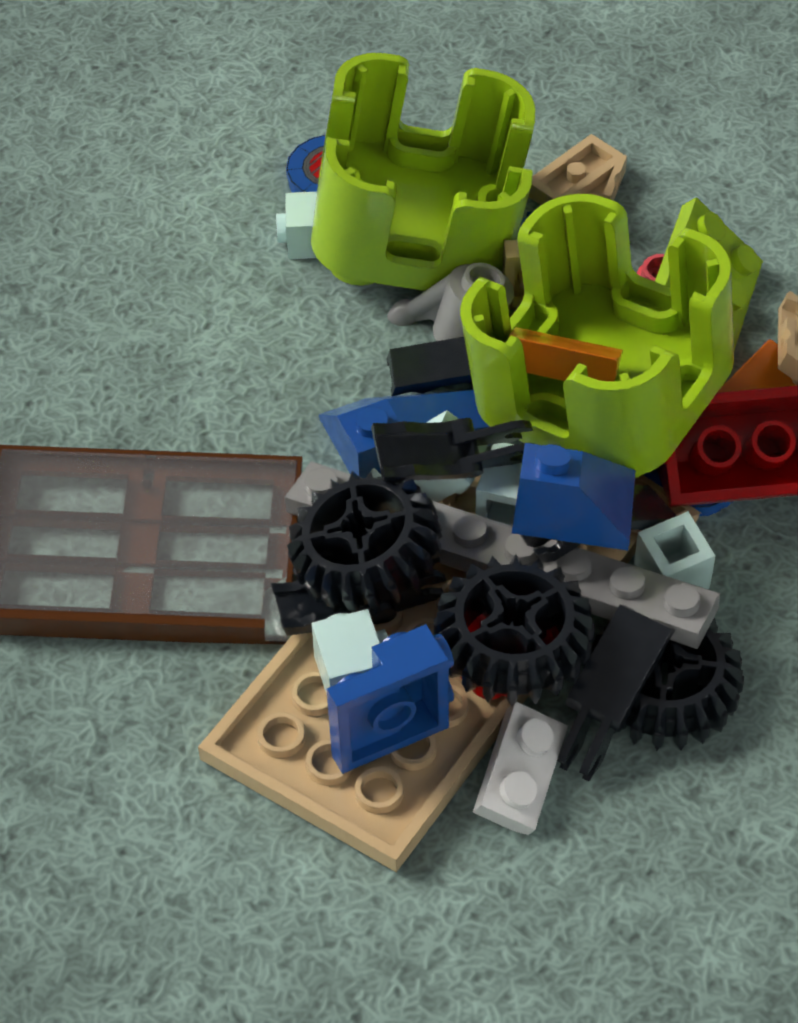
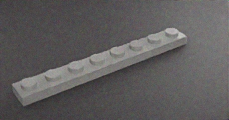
[285,461,720,649]

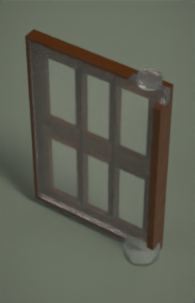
[0,445,303,645]

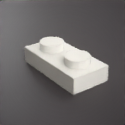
[473,701,568,835]

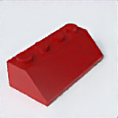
[656,385,798,507]

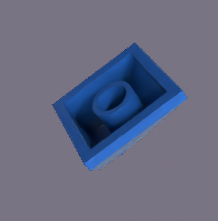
[512,443,636,551]

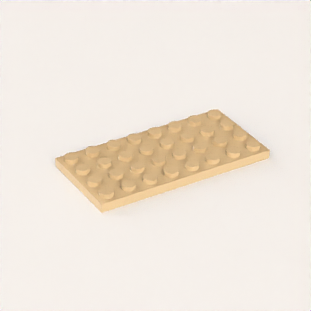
[198,475,638,873]

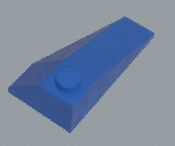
[319,389,493,478]

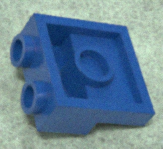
[326,624,454,774]

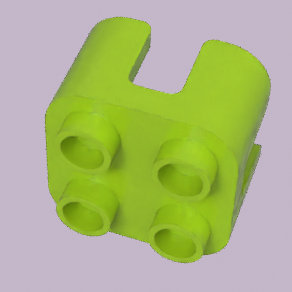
[311,53,535,291]
[460,194,734,478]

